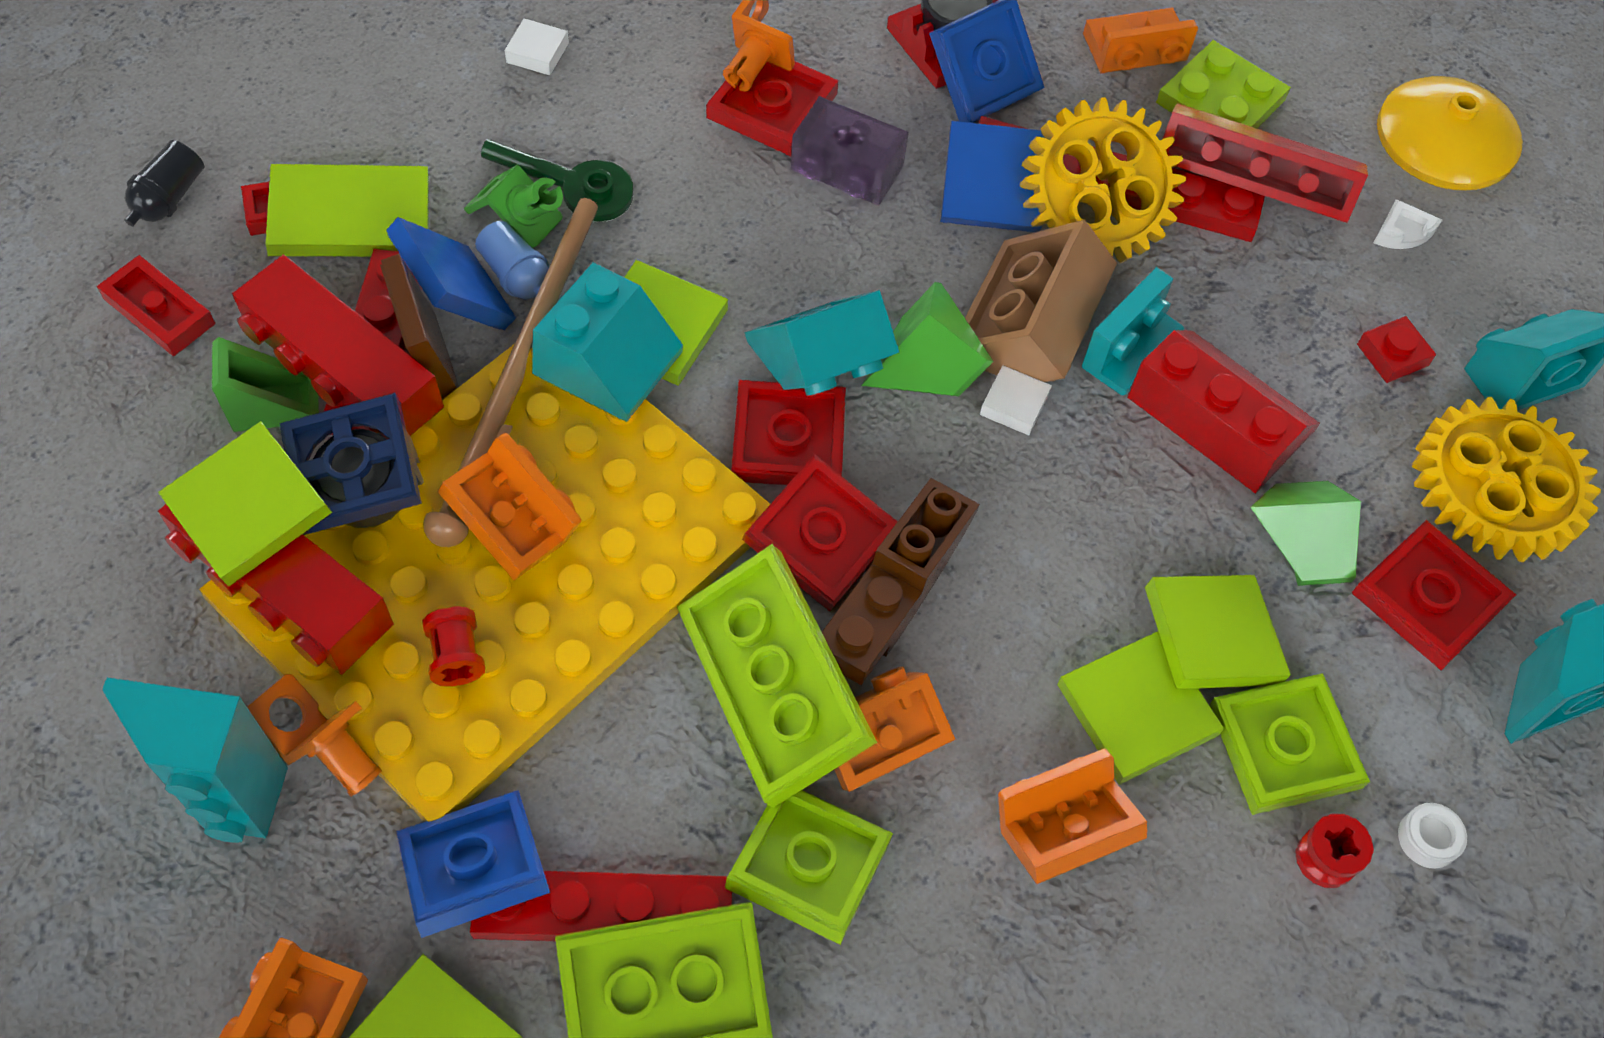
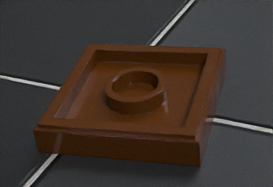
[380,253,459,400]

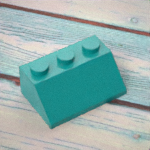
[102,677,288,843]

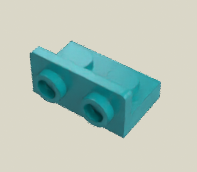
[1081,267,1184,395]

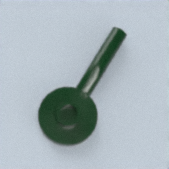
[481,139,634,222]

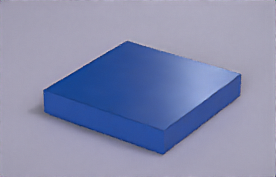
[929,0,1045,123]
[940,121,1045,232]
[386,217,516,331]
[396,790,550,938]

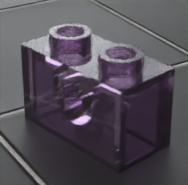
[791,96,909,206]

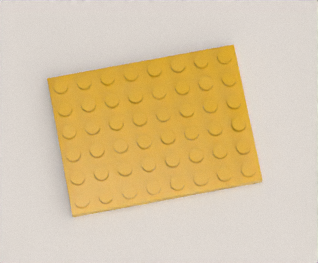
[199,344,770,822]

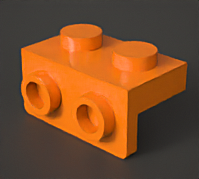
[437,432,581,581]
[998,749,1147,884]
[219,937,368,1038]

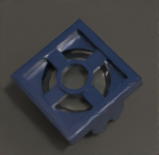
[279,393,424,535]

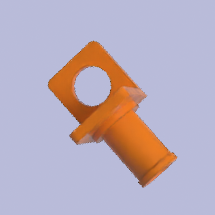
[723,0,795,91]
[247,674,382,797]

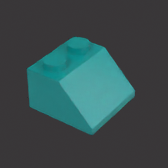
[532,262,683,422]
[744,290,900,396]
[1464,309,1604,411]
[1504,599,1604,744]

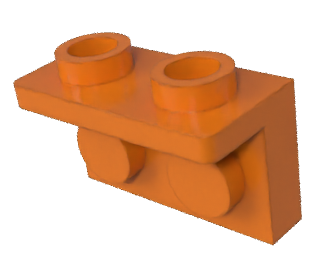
[1083,7,1198,74]
[834,666,956,792]

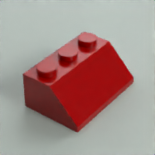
[1127,330,1320,494]

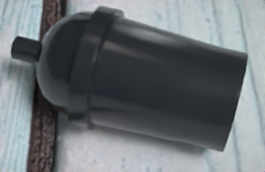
[124,140,205,227]

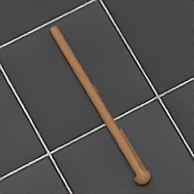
[423,198,598,547]

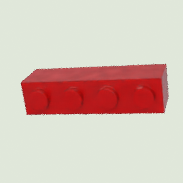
[1163,103,1368,223]
[232,254,444,440]
[158,504,394,675]

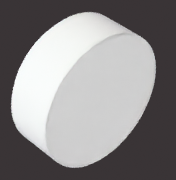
[1398,803,1467,869]

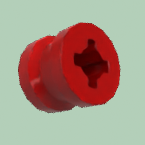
[1295,813,1374,888]

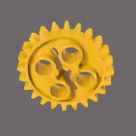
[1020,97,1186,263]
[1412,397,1601,562]

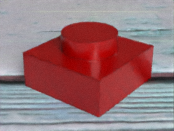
[1357,316,1436,383]

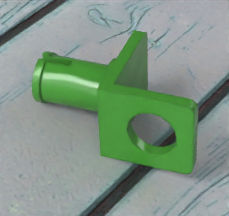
[464,164,563,248]

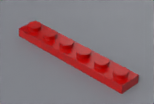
[978,116,1265,242]

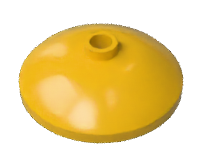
[1377,76,1523,191]

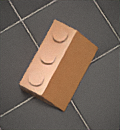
[965,220,1117,382]

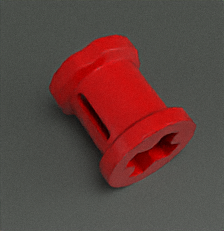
[422,606,486,687]

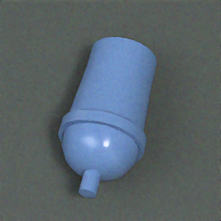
[475,221,549,299]

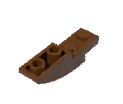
[822,478,980,685]

